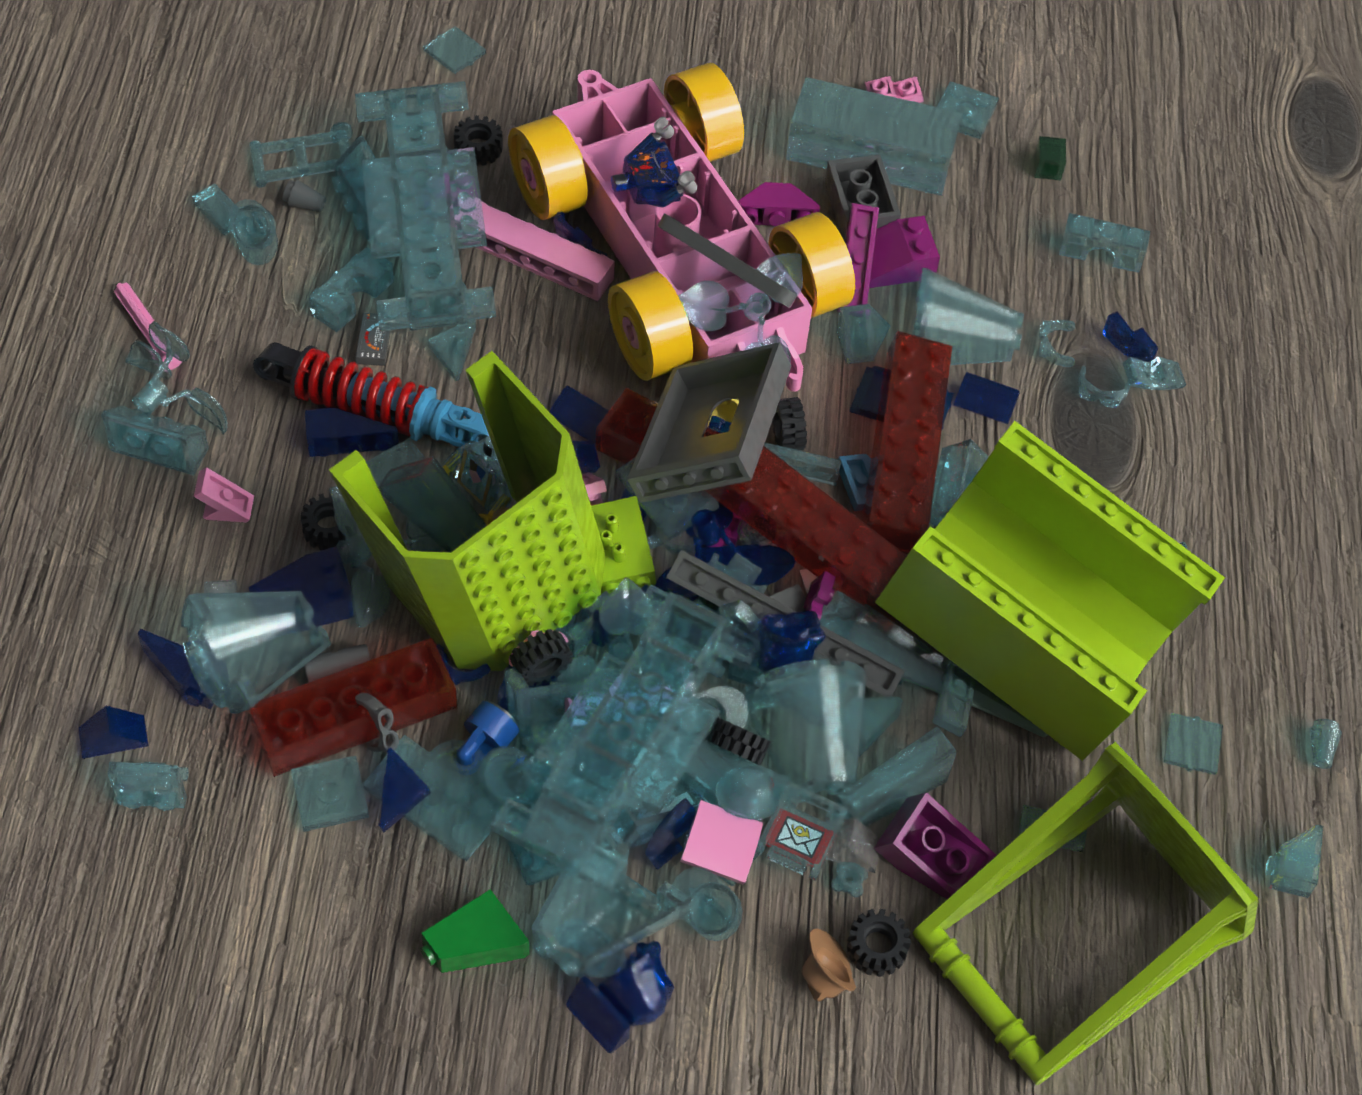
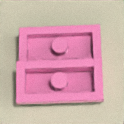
[680,800,763,885]

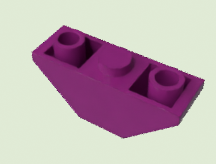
[738,182,820,226]

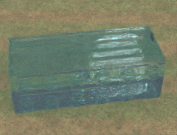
[786,77,963,196]

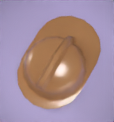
[802,929,856,1002]

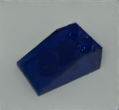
[248,547,356,641]

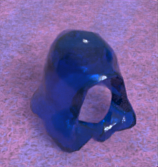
[758,610,825,680]
[597,940,675,1027]

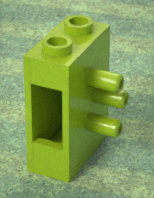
[591,496,656,597]

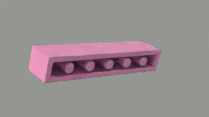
[451,197,615,301]

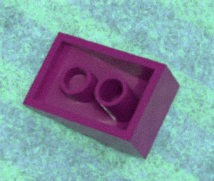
[869,216,940,288]
[874,792,997,899]

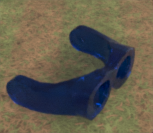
[433,644,491,686]

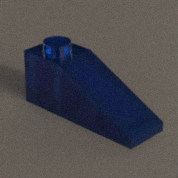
[137,629,229,710]

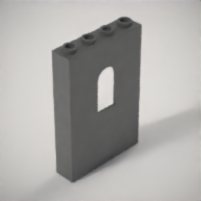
[627,342,791,503]

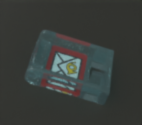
[755,781,849,881]

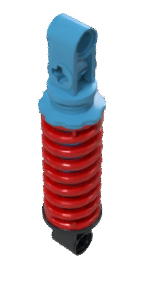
[253,342,495,456]

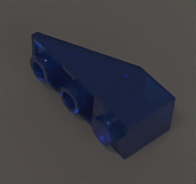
[305,408,399,457]

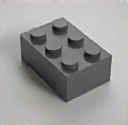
[825,155,901,242]

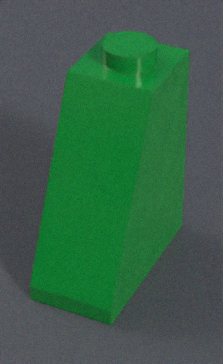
[420,889,529,973]

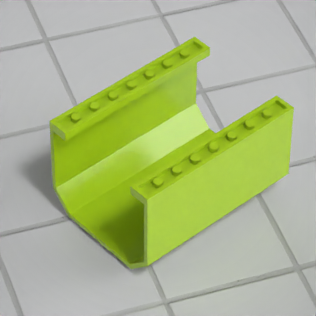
[329,351,606,671]
[875,421,1225,761]

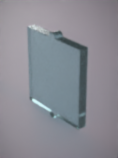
[424,26,486,74]
[1164,713,1223,775]

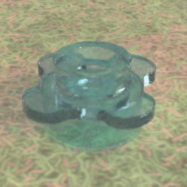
[831,862,868,898]

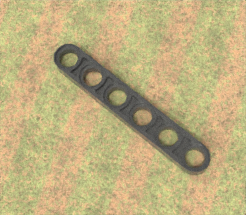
[657,213,798,308]

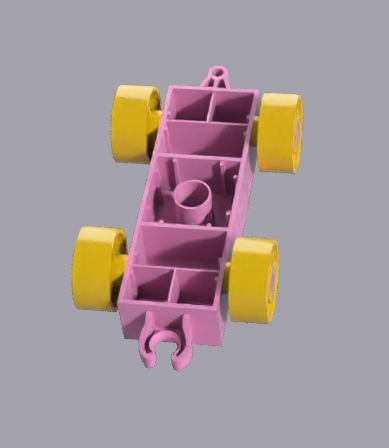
[508,63,855,392]

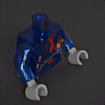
[611,117,697,208]

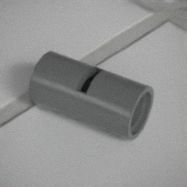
[303,644,373,689]

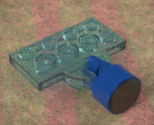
[363,701,519,862]

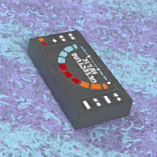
[356,313,392,366]

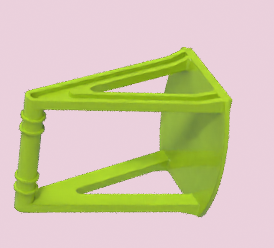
[913,742,1259,1085]

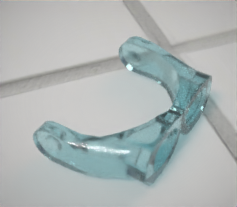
[1039,320,1075,367]
[1077,365,1132,408]

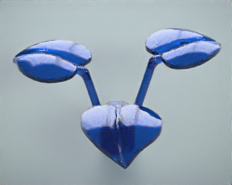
[651,491,796,606]

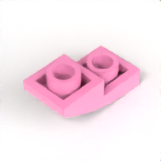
[865,76,923,107]

